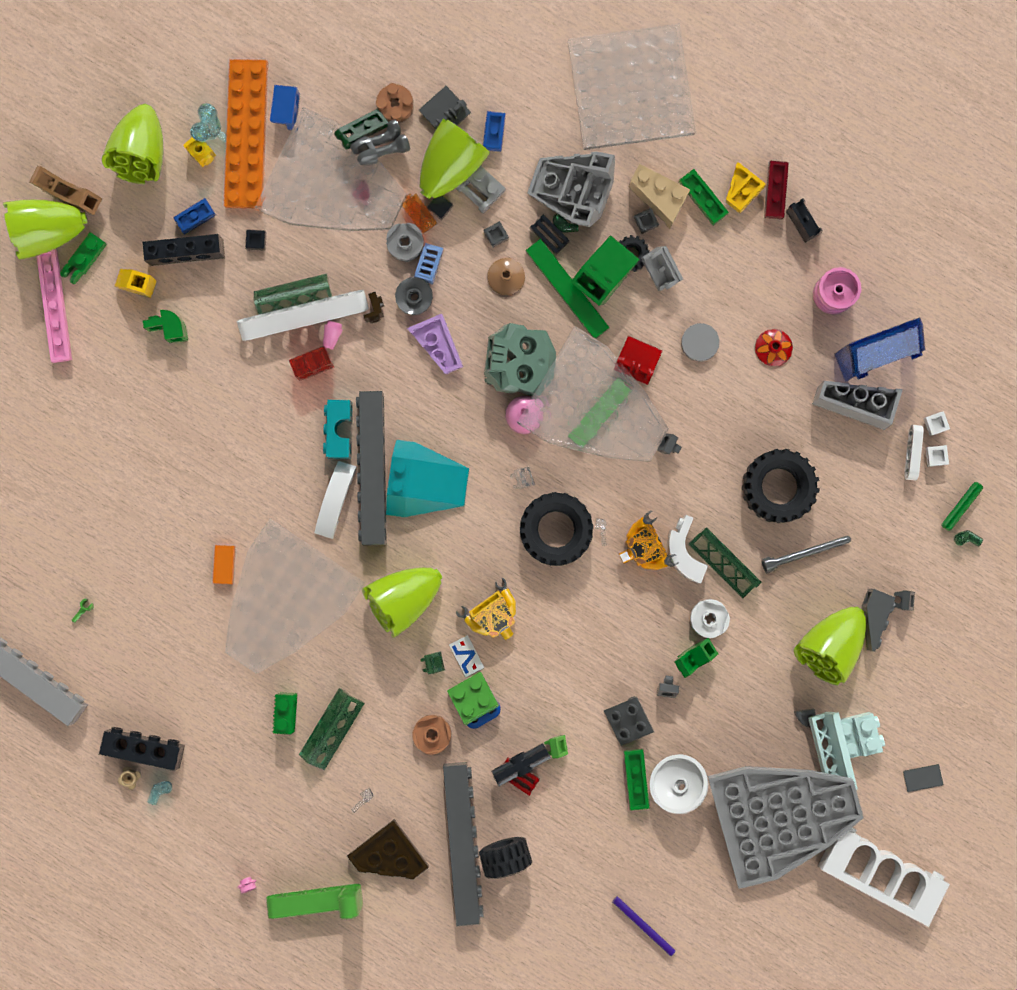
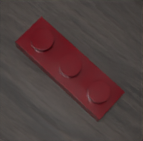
[764,160,789,220]

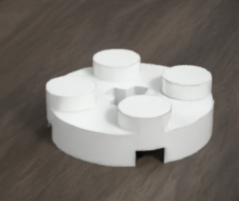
[690,599,730,638]

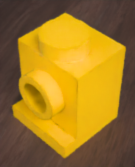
[183,133,216,168]

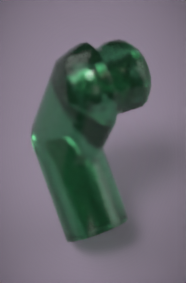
[553,213,579,233]
[954,530,984,547]

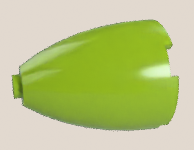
[102,104,164,184]
[419,118,490,200]
[3,199,88,260]
[362,567,442,638]
[794,607,866,685]

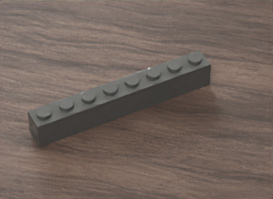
[356,391,387,546]
[443,762,484,926]

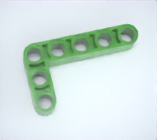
[266,884,363,919]

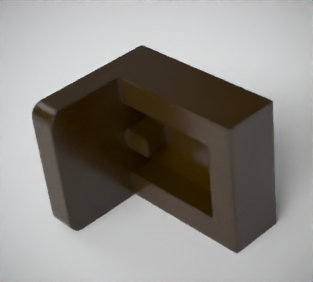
[363,292,385,323]

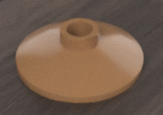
[487,258,525,296]

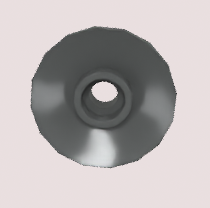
[395,277,433,315]

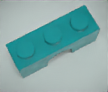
[323,400,353,459]

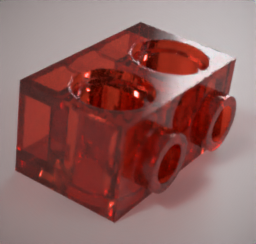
[289,346,334,381]

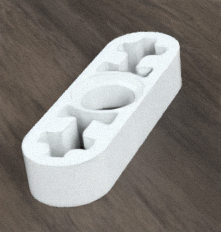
[904,425,923,481]

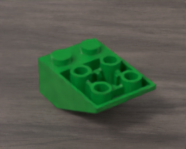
[571,235,640,306]

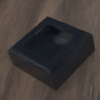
[427,196,453,220]
[245,230,266,251]

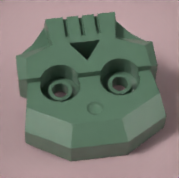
[484,323,556,397]

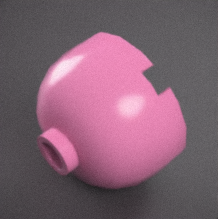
[505,396,543,434]

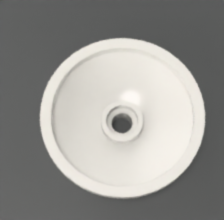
[650,754,708,814]

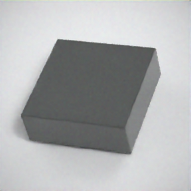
[634,208,659,234]
[483,221,509,248]

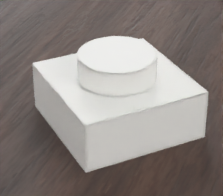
[923,411,950,436]
[925,445,949,467]

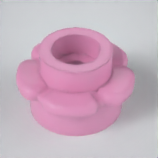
[237,877,256,894]

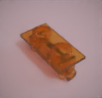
[401,194,438,234]

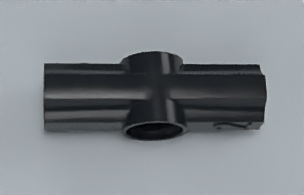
[491,743,551,786]

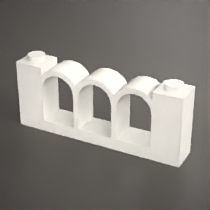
[818,827,950,927]

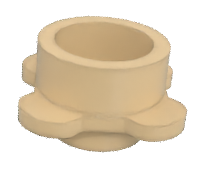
[118,766,141,789]

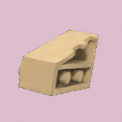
[629,164,690,229]

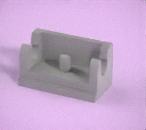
[641,246,683,291]

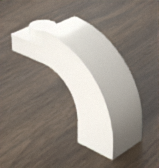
[667,515,708,583]

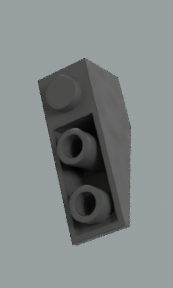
[861,589,896,652]

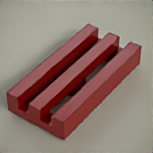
[503,757,540,796]

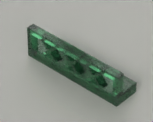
[253,273,333,314]
[688,527,762,598]
[299,688,365,770]

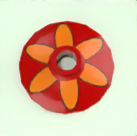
[755,329,793,367]

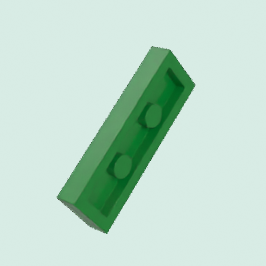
[678,169,729,226]
[624,749,650,811]

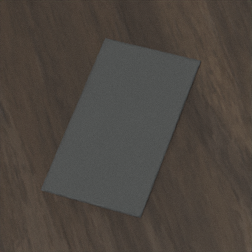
[903,764,944,792]

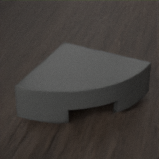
[794,709,818,728]

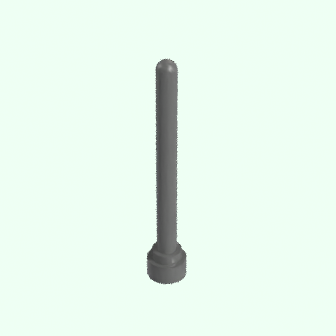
[761,536,851,573]

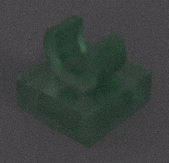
[420,651,445,675]

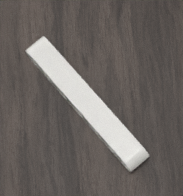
[237,290,369,341]

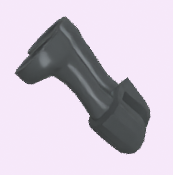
[350,119,410,165]

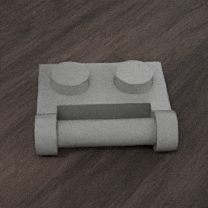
[456,166,506,213]

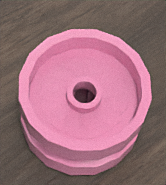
[813,267,861,315]

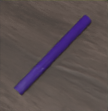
[612,896,676,956]

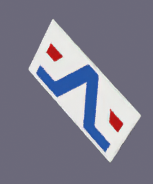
[449,635,484,677]

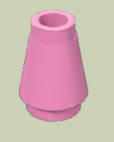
[323,321,343,350]

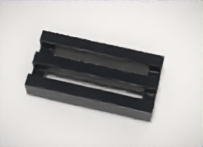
[530,214,570,255]

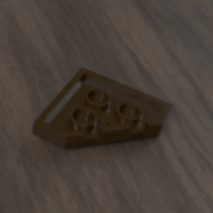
[347,819,429,880]

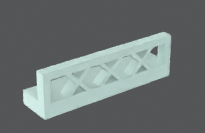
[808,712,858,790]

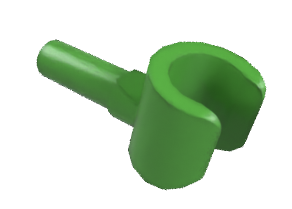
[72,599,94,623]

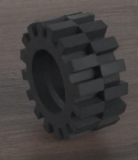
[619,235,649,272]

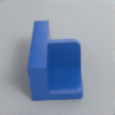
[270,85,300,130]

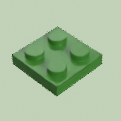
[447,671,499,725]

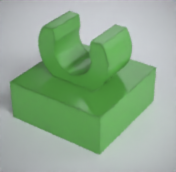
[544,735,568,759]

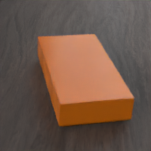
[213,545,236,584]

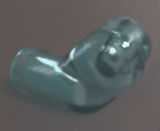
[147,781,172,805]

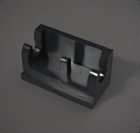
[786,198,823,243]

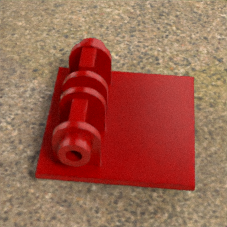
[613,336,663,385]

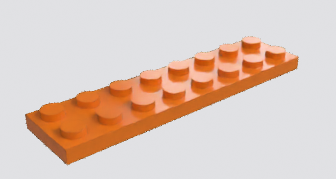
[224,59,268,209]

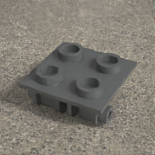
[419,85,471,129]
[604,696,654,746]

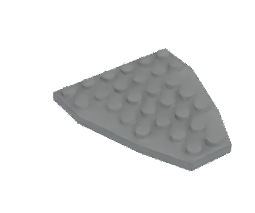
[708,766,864,889]

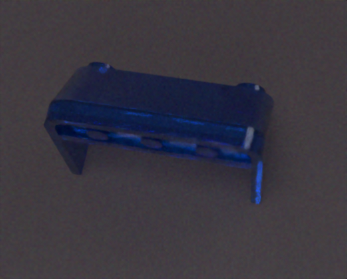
[834,318,926,382]

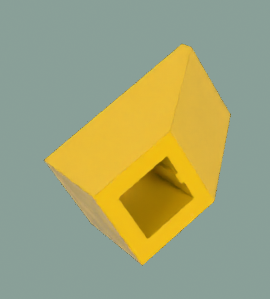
[114,269,157,298]

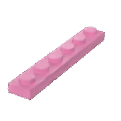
[37,249,72,363]

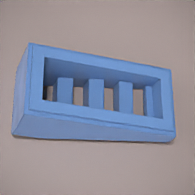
[414,243,444,284]

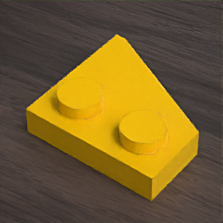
[726,162,766,213]

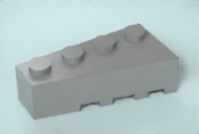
[812,381,903,430]

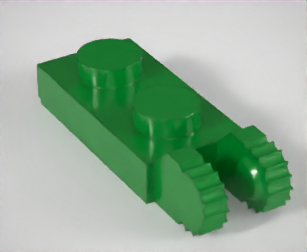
[60,232,107,284]

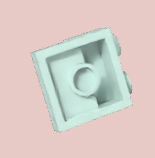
[841,712,885,758]

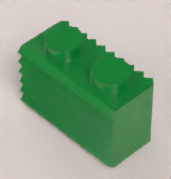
[272,692,298,735]

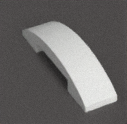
[314,461,357,539]

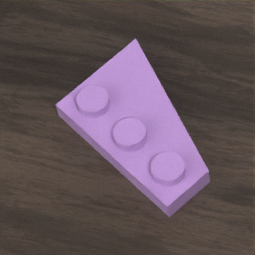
[407,314,464,374]

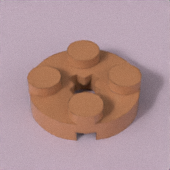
[376,83,414,122]
[412,714,452,755]

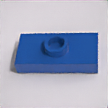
[483,111,506,152]
[173,198,216,235]

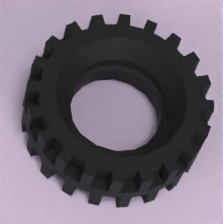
[742,449,820,523]
[520,492,594,566]

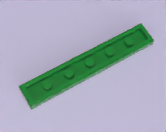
[525,239,610,340]

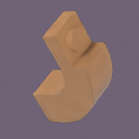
[29,165,103,215]

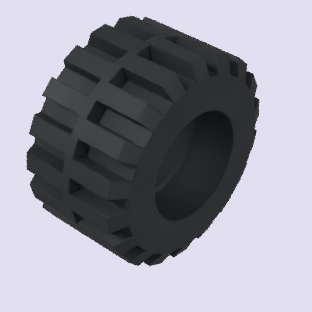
[479,837,532,879]

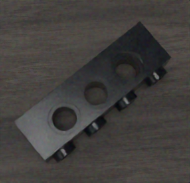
[142,234,225,266]
[99,727,185,771]

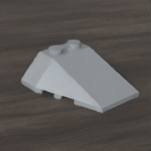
[527,151,615,227]

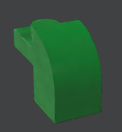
[142,310,188,343]
[674,638,719,678]

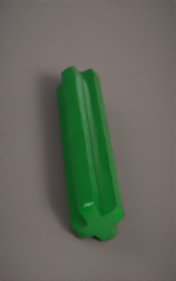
[941,482,983,531]

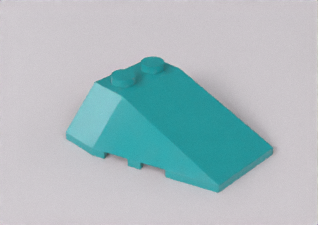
[386,440,469,518]

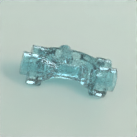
[190,103,227,143]

